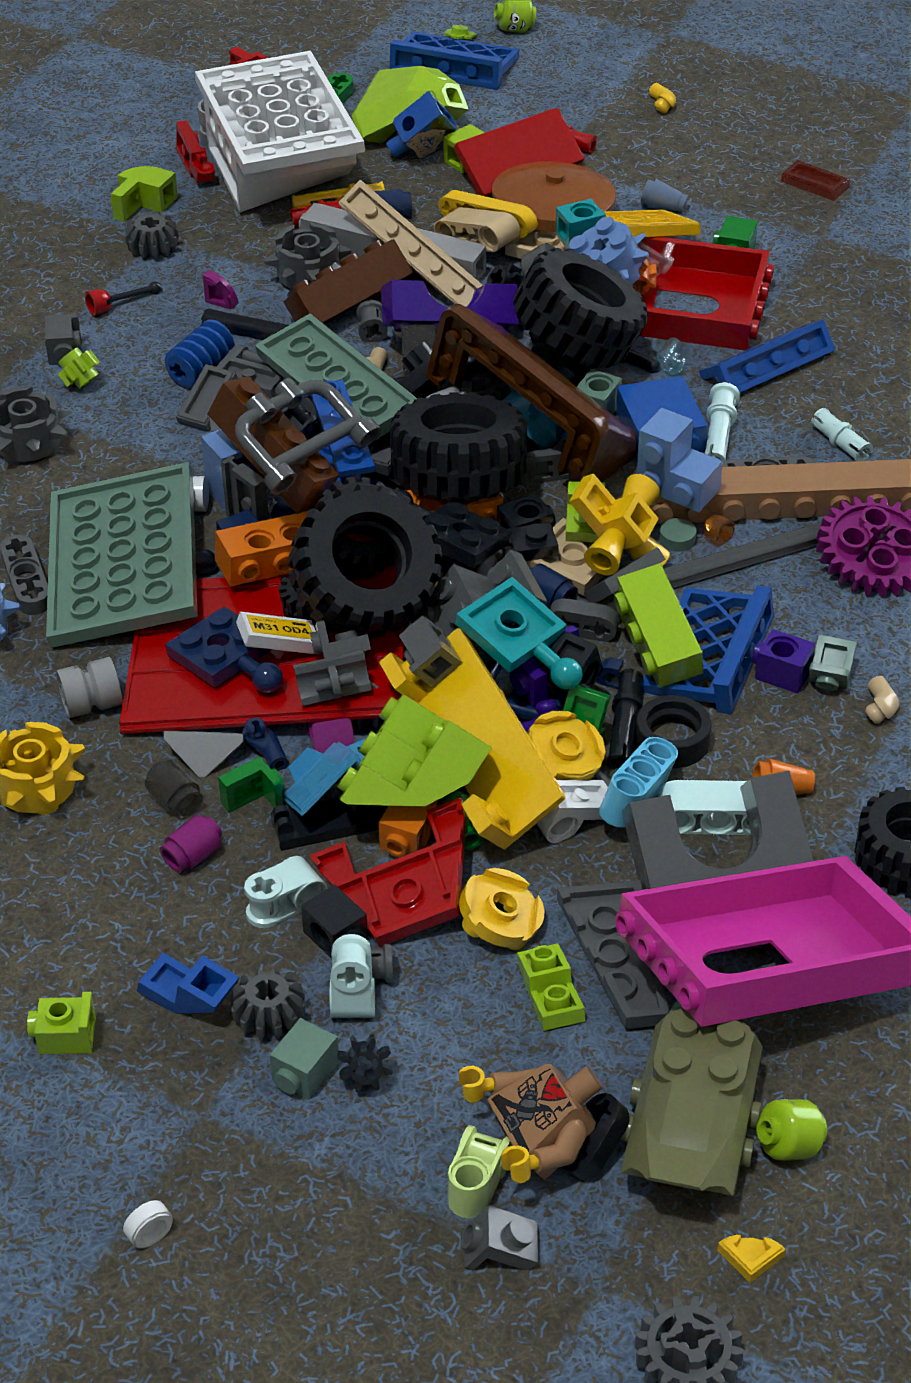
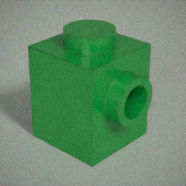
[712,215,758,249]

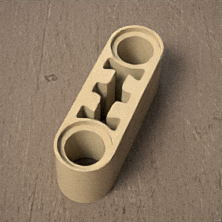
[434,207,520,252]

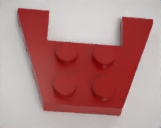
[310,797,467,947]

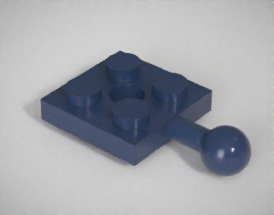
[165,606,283,693]

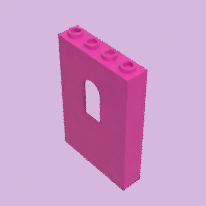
[615,856,911,1027]

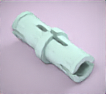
[811,408,873,461]

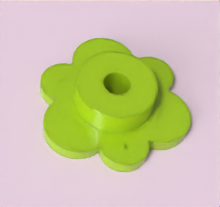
[444,25,476,39]

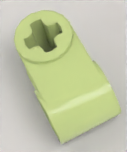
[448,1125,513,1218]

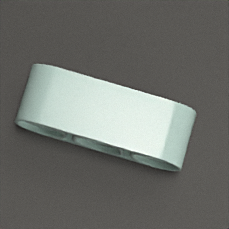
[657,780,751,835]

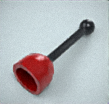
[85,281,161,317]

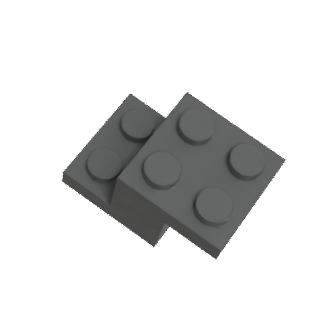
[411,550,547,651]

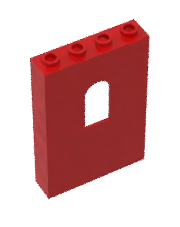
[637,236,774,351]

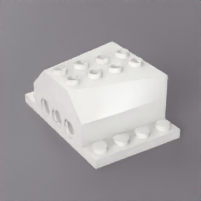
[195,51,365,212]

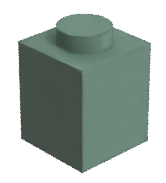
[270,1018,339,1100]

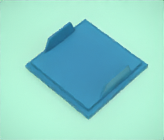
[283,742,360,816]

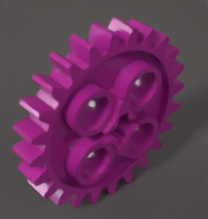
[816,495,911,598]

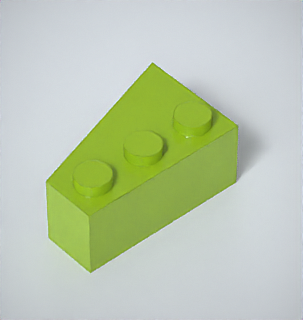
[614,563,703,688]

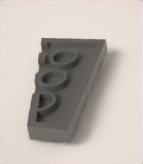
[557,880,669,1029]

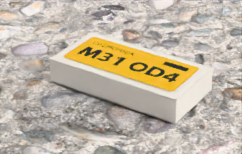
[236,611,316,654]

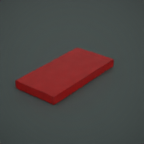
[454,107,585,197]

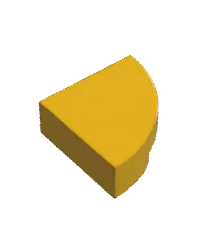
[717,1235,786,1283]

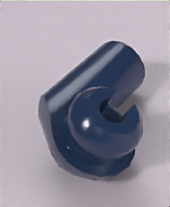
[242,718,289,771]

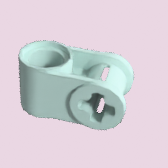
[244,856,328,928]
[330,934,375,1018]

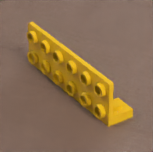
[379,628,566,850]

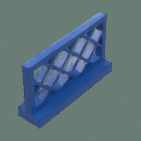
[389,31,520,90]
[641,586,774,715]

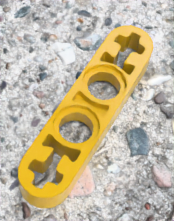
[438,190,538,238]

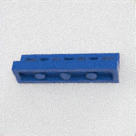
[699,319,835,392]

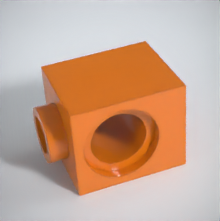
[379,801,437,857]

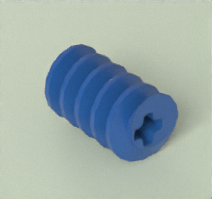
[165,320,235,389]

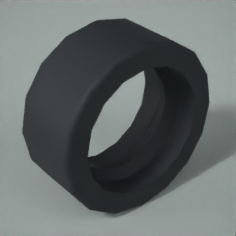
[635,695,712,768]

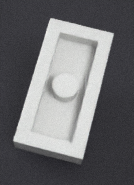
[536,780,608,843]

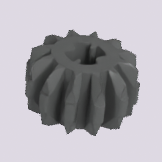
[124,211,179,260]
[231,965,305,1042]

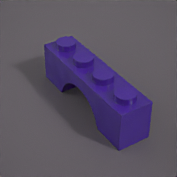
[381,280,519,333]

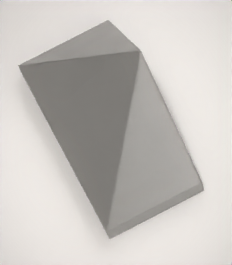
[164,731,246,777]

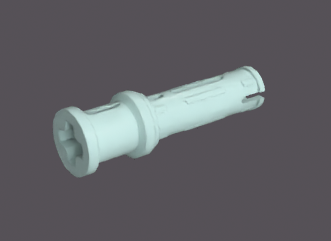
[705,382,740,461]

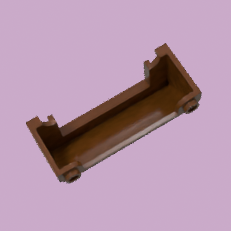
[426,304,637,491]

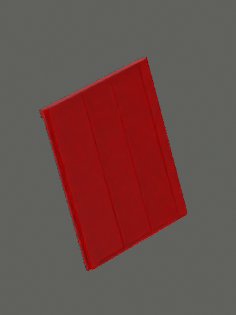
[119,566,407,734]

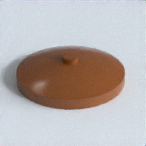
[492,161,616,232]

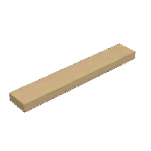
[338,180,482,307]

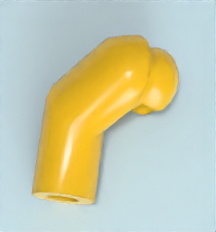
[649,83,676,114]

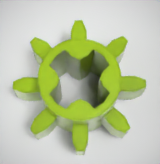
[57,347,100,390]

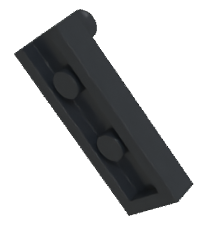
[271,798,385,851]

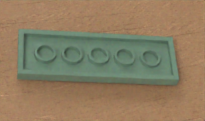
[255,314,417,440]

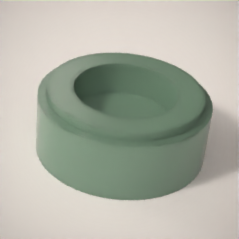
[659,518,696,551]

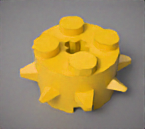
[0,722,86,815]

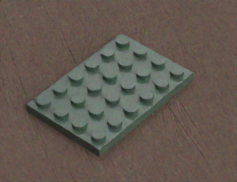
[46,462,198,648]

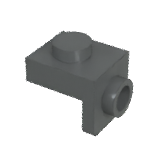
[461,1205,538,1270]

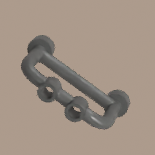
[235,378,382,495]

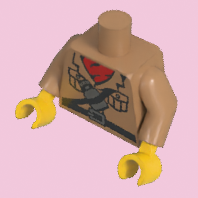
[459,1064,604,1183]

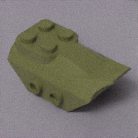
[620,1009,763,1196]

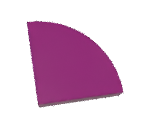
[203,270,239,309]

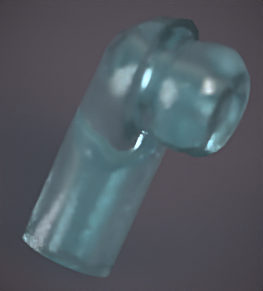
[656,338,686,375]

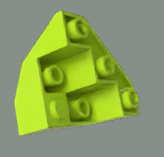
[351,66,468,143]
[337,694,492,807]

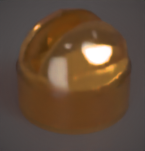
[703,515,735,546]

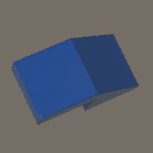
[137,952,239,1013]

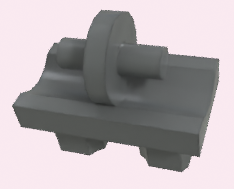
[293,650,372,706]

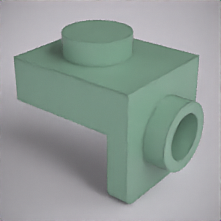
[809,634,857,691]

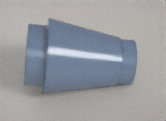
[640,179,688,213]

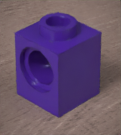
[752,629,816,694]

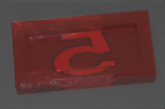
[781,160,850,201]

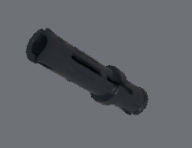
[606,668,644,770]

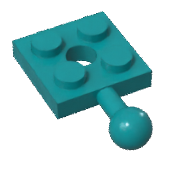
[454,577,582,690]

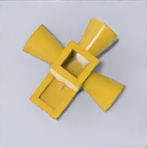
[569,473,670,575]

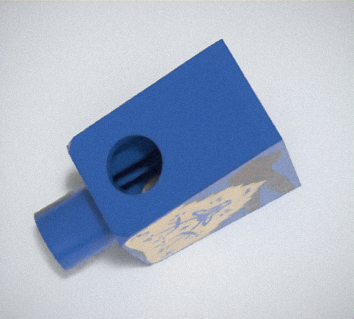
[386,91,458,158]

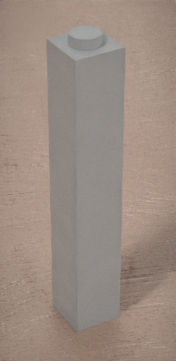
[299,203,486,281]

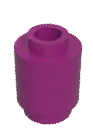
[160,814,222,874]

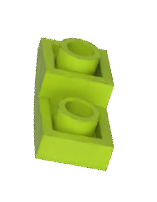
[517,943,586,1031]

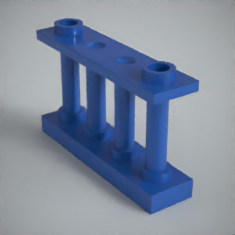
[310,379,375,484]

